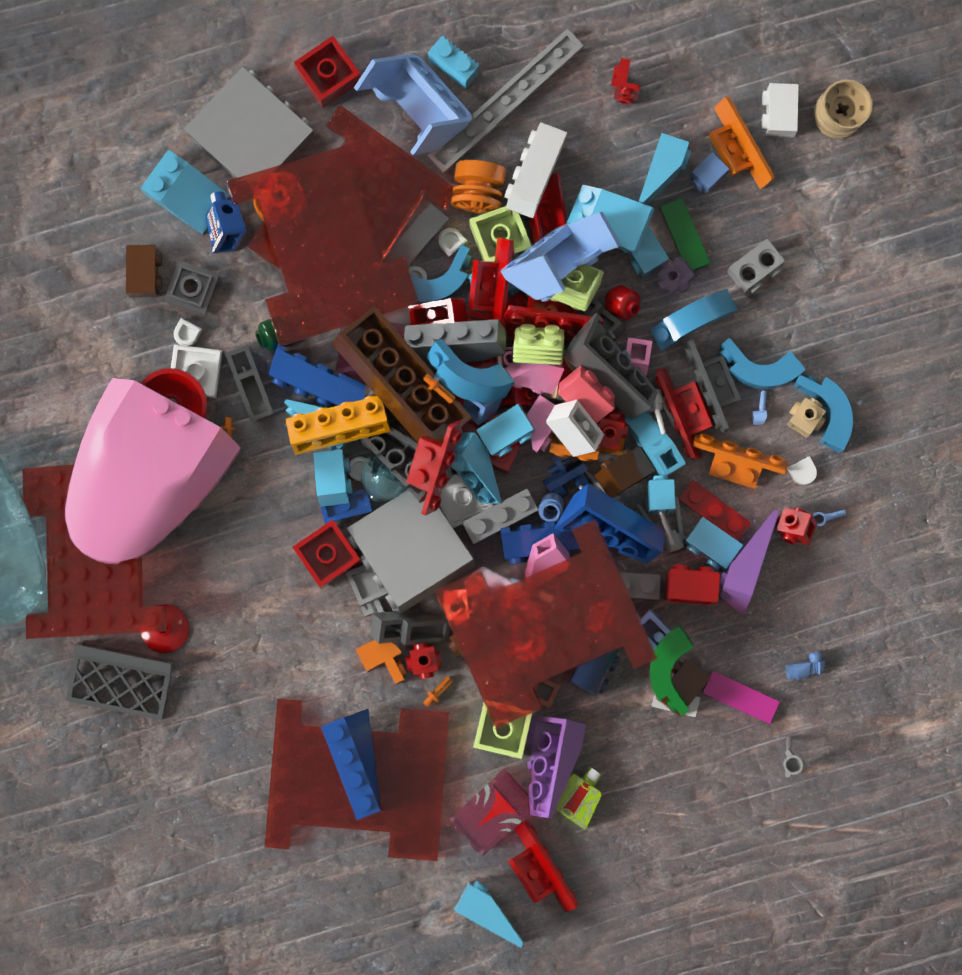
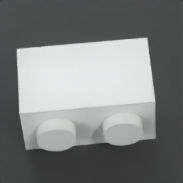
[762,83,798,137]
[546,400,604,457]

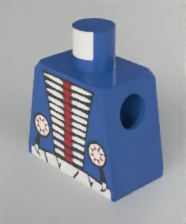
[206,191,247,254]

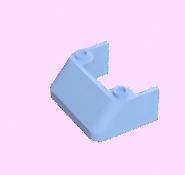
[354,54,472,155]
[501,211,621,302]

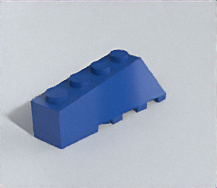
[269,344,366,408]
[555,483,665,564]
[500,522,601,565]
[321,708,381,820]

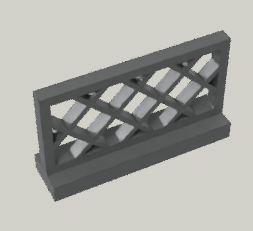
[66,641,175,720]

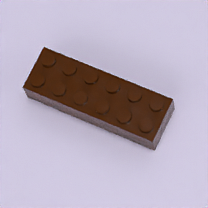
[332,305,472,444]

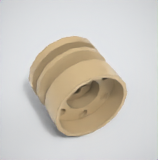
[813,79,872,139]

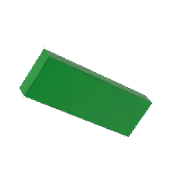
[659,198,710,274]

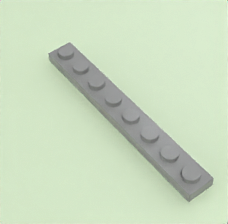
[427,29,584,174]

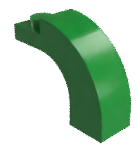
[650,624,694,716]

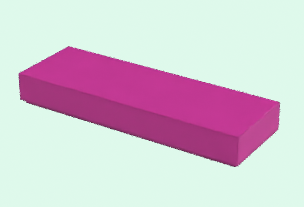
[702,671,779,724]

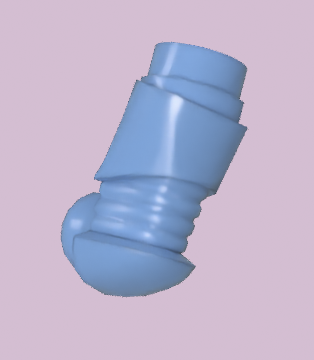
[786,652,825,681]

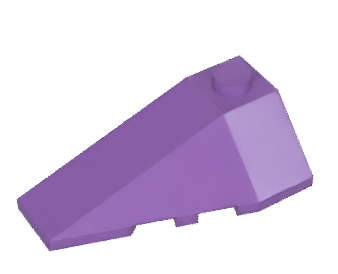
[719,510,779,614]
[526,715,586,819]

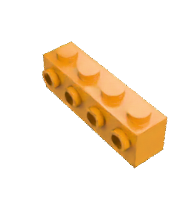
[286,396,391,455]

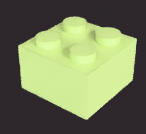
[469,206,531,262]
[473,699,533,759]

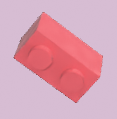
[559,365,615,423]

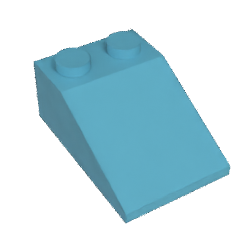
[639,133,691,205]
[140,149,230,235]
[567,185,654,253]
[454,880,523,948]

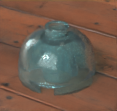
[361,456,406,502]

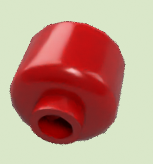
[605,285,641,320]

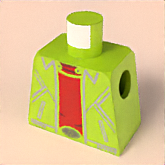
[556,767,602,830]

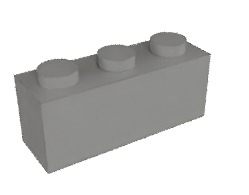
[462,489,538,546]

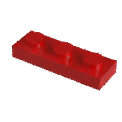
[679,480,751,541]

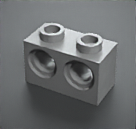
[727,239,785,294]

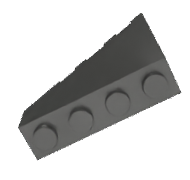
[564,313,658,420]
[404,319,507,374]
[360,426,453,503]

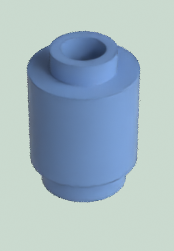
[539,493,564,522]

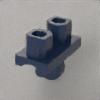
[542,456,589,498]

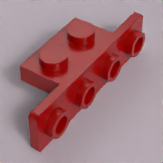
[529,173,567,244]
[468,238,514,328]
[504,296,604,331]
[655,369,715,460]
[406,420,463,516]
[508,820,579,912]

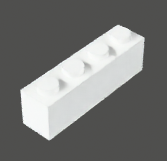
[505,122,567,218]

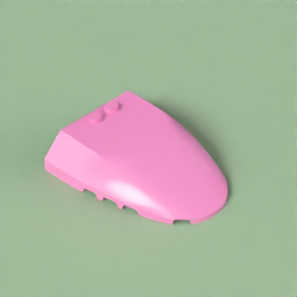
[65,378,241,564]

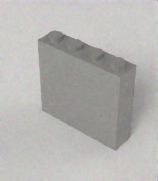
[184,67,315,195]
[347,490,475,613]

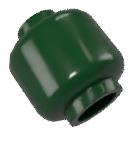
[255,316,293,351]

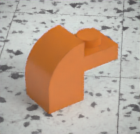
[356,640,406,685]

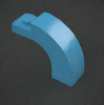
[395,245,472,304]
[650,289,738,350]
[720,338,806,390]
[426,339,515,402]
[792,374,853,453]

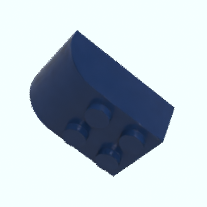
[568,636,620,697]

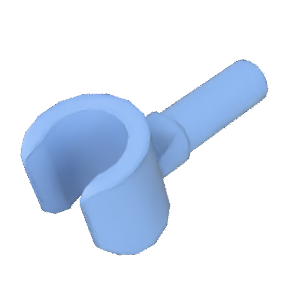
[752,391,767,425]
[813,510,846,527]

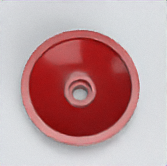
[140,368,207,418]

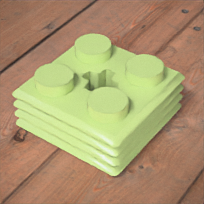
[550,264,604,311]
[513,324,565,365]

